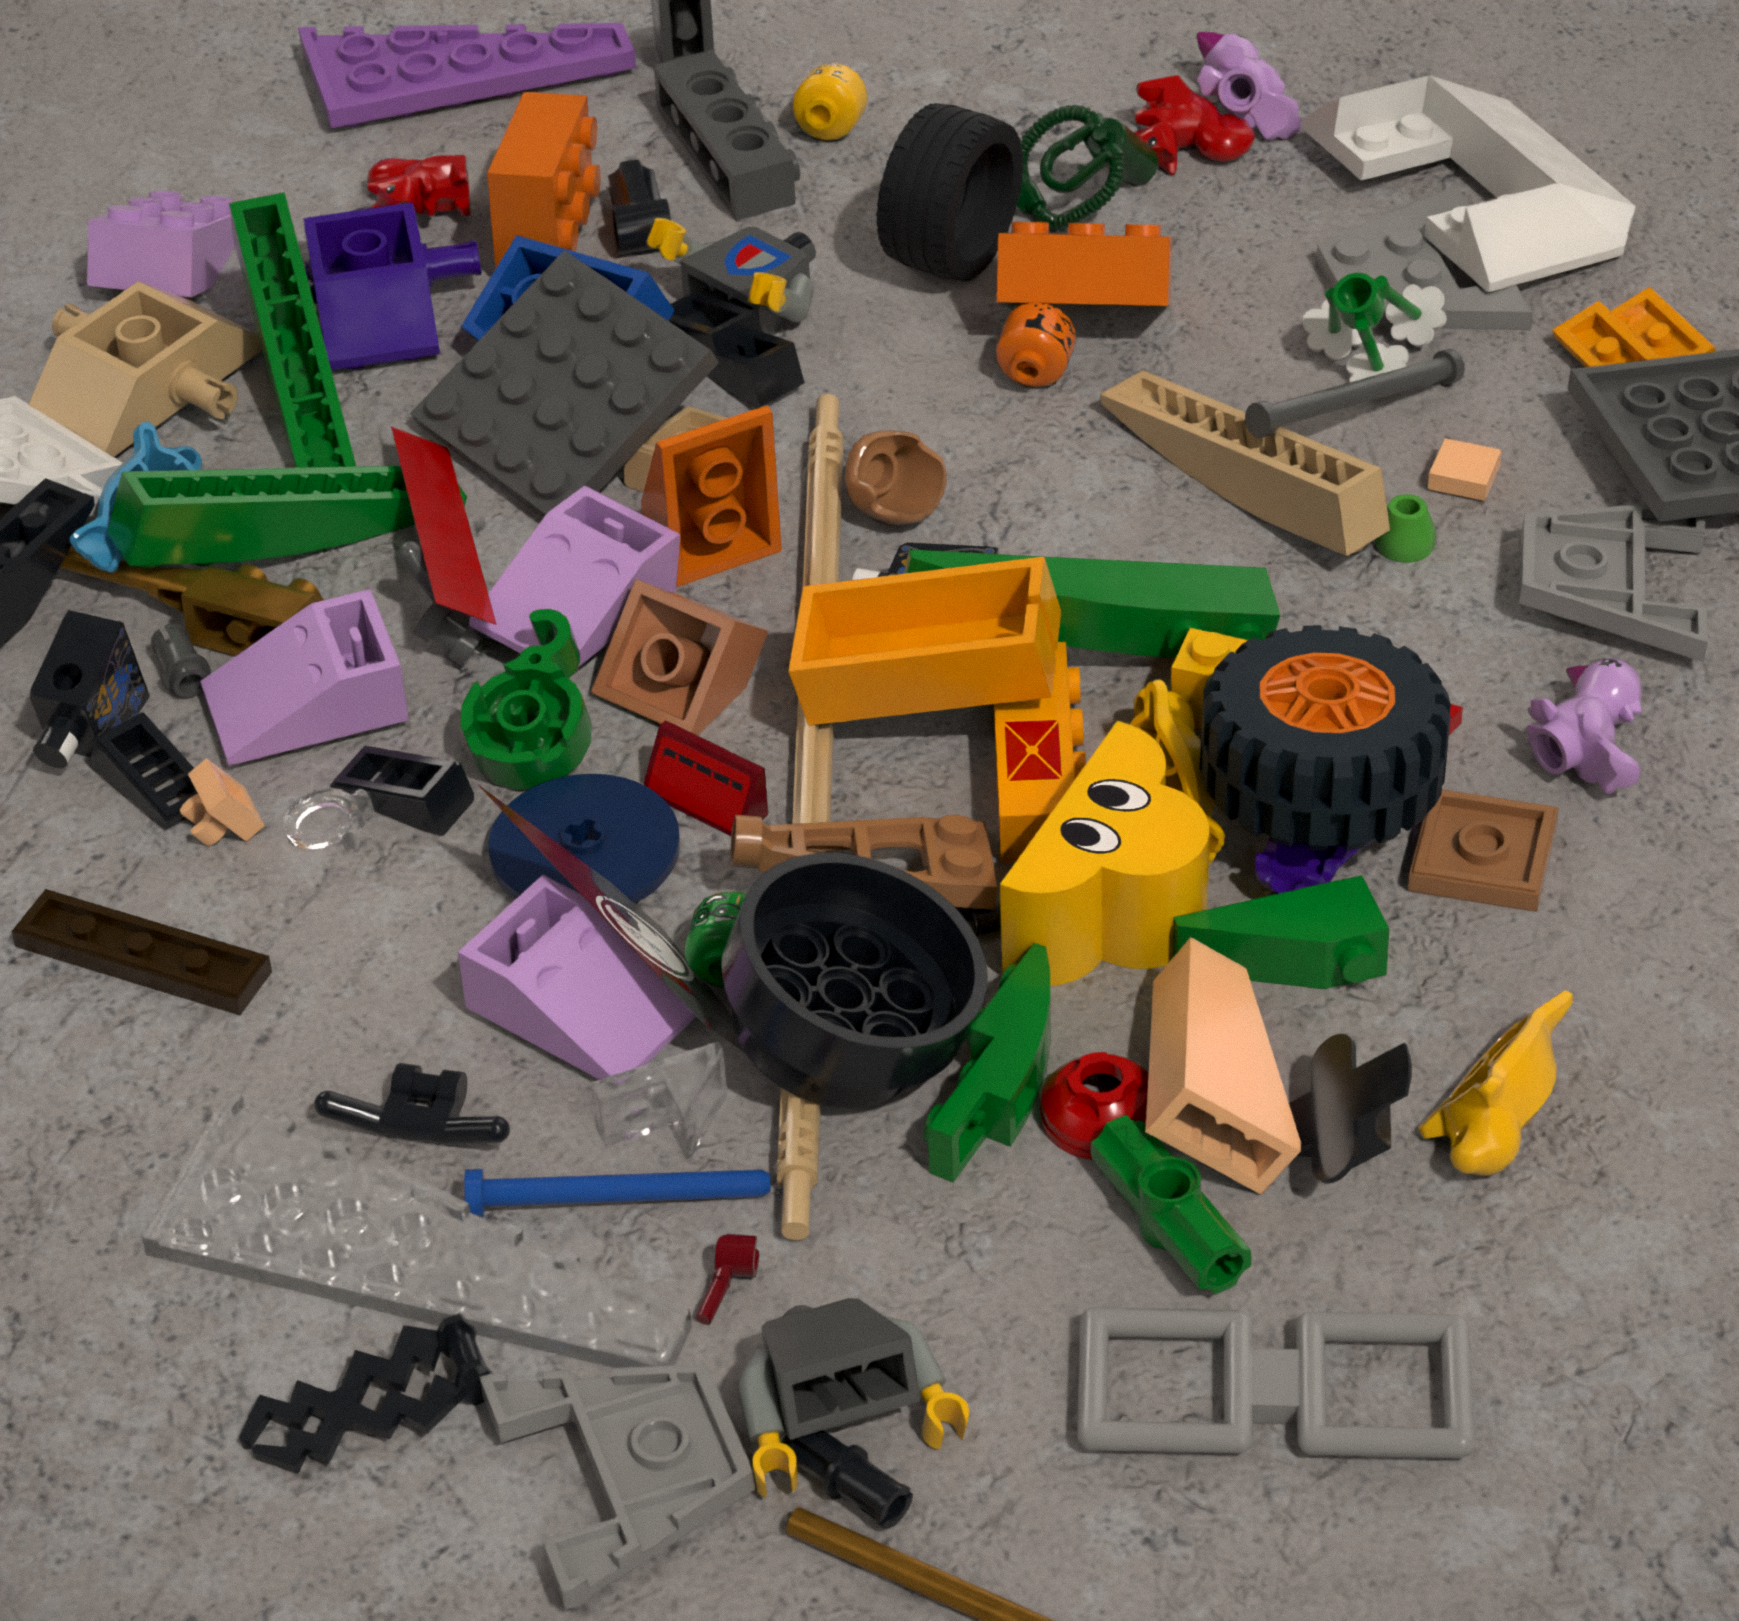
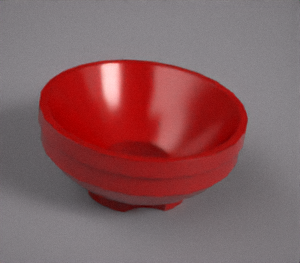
[1039,1052,1149,1160]

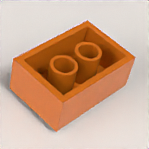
[487,92,601,269]
[997,222,1173,306]

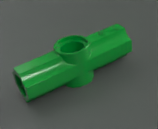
[1091,1114,1252,1295]

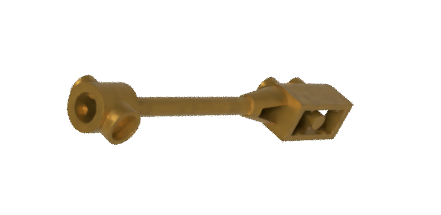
[59,547,324,656]

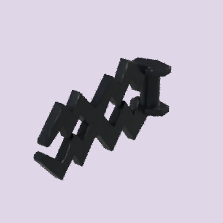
[239,1313,493,1474]

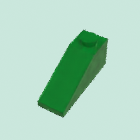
[1173,875,1389,989]

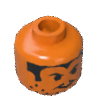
[996,302,1076,387]

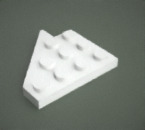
[0,396,123,517]

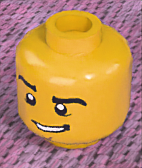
[792,63,868,141]

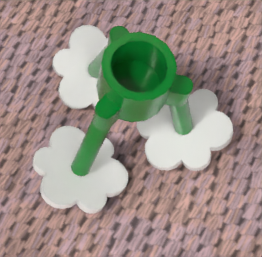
[1302,272,1447,382]

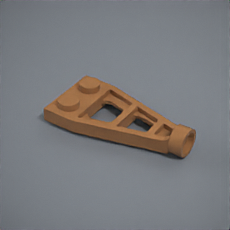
[730,815,998,910]

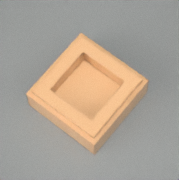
[1428,438,1502,501]

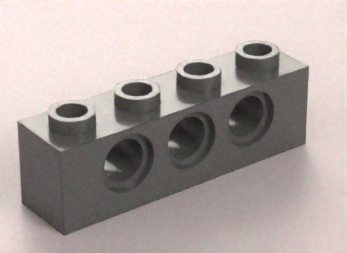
[654,49,800,221]

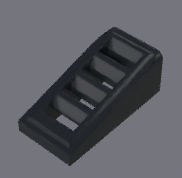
[91,712,198,829]
[330,746,474,836]

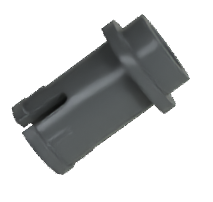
[151,623,211,698]

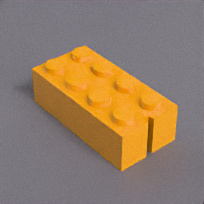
[788,557,1061,725]

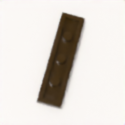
[12,889,272,1016]

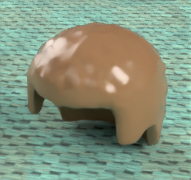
[845,430,947,525]

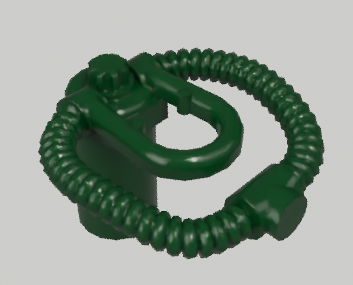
[1017,105,1159,231]

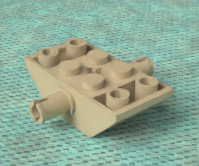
[28,281,262,457]

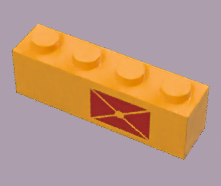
[993,642,1086,862]

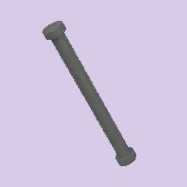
[1245,349,1465,438]

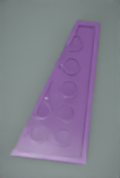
[298,23,636,128]

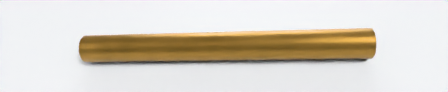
[786,1507,1055,1621]

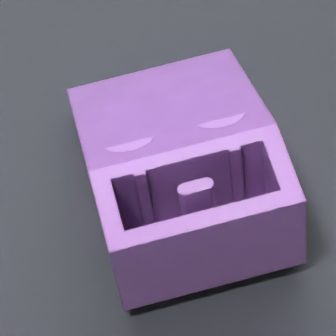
[87,191,235,297]
[469,485,680,667]
[200,589,409,766]
[458,875,696,1091]

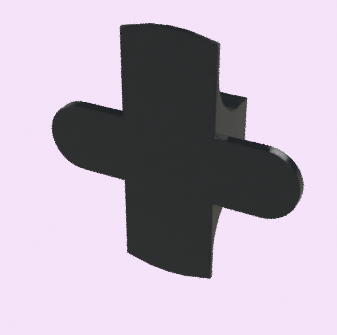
[1289,1033,1412,1184]

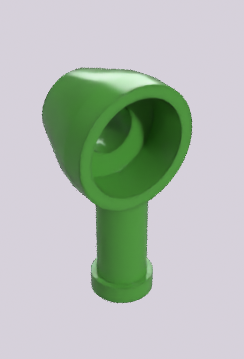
[1375,494,1435,563]

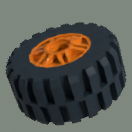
[1199,625,1451,851]

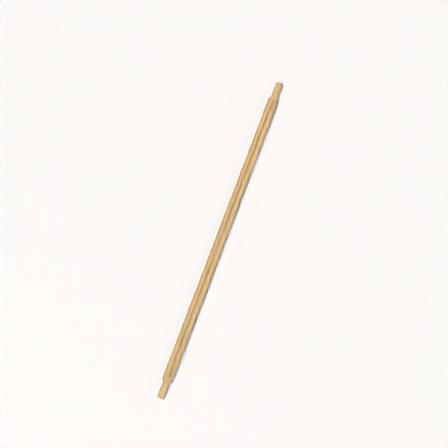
[777,394,844,1240]

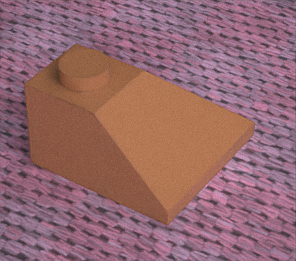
[591,579,769,735]

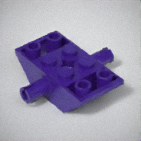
[303,202,482,370]

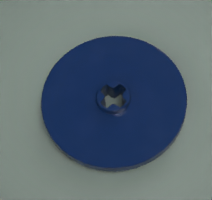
[488,774,680,903]

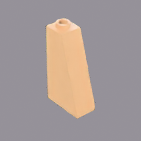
[1146,937,1301,1195]

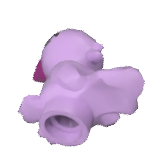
[1196,32,1302,141]
[1526,658,1642,794]

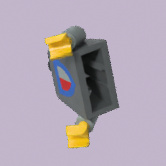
[646,218,816,336]
[739,1298,969,1498]

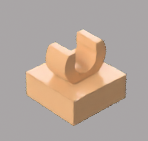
[180,758,265,846]

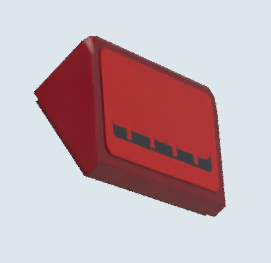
[644,720,768,836]

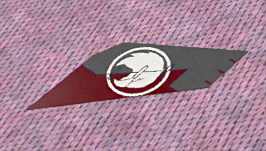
[478,785,745,1053]

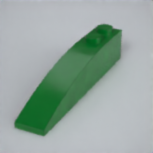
[229,192,356,468]
[108,465,467,568]
[904,550,1281,658]

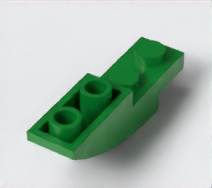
[923,942,1051,1183]

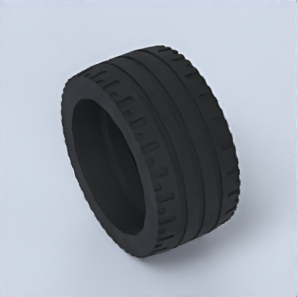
[876,103,1023,280]

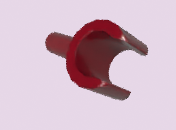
[695,1234,760,1325]

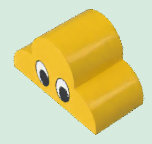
[1000,721,1210,986]

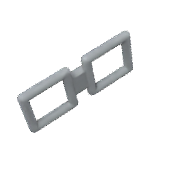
[1077,1307,1475,1458]

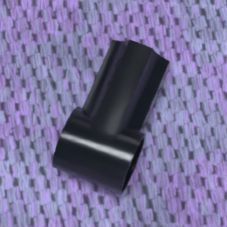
[608,160,671,254]

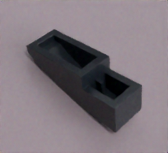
[669,292,805,407]

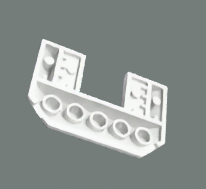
[1301,75,1636,292]

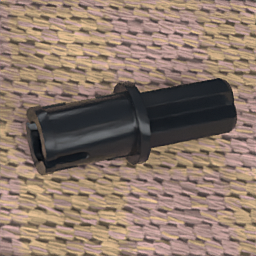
[781,1430,913,1529]

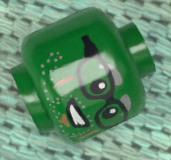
[684,891,747,988]

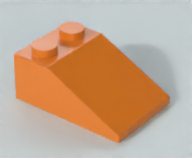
[641,405,782,587]

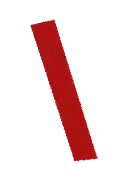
[391,427,497,625]

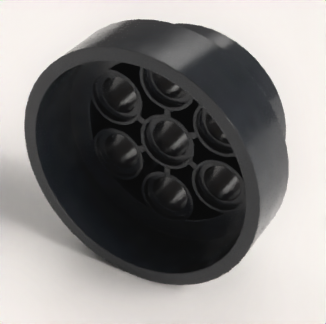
[721,853,988,1108]

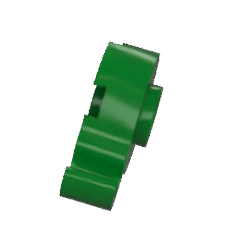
[460,609,592,790]

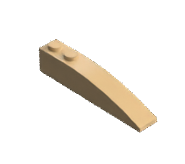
[1100,370,1390,556]

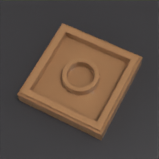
[1408,789,1559,912]

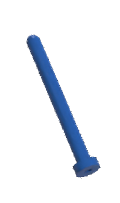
[464,1169,771,1218]

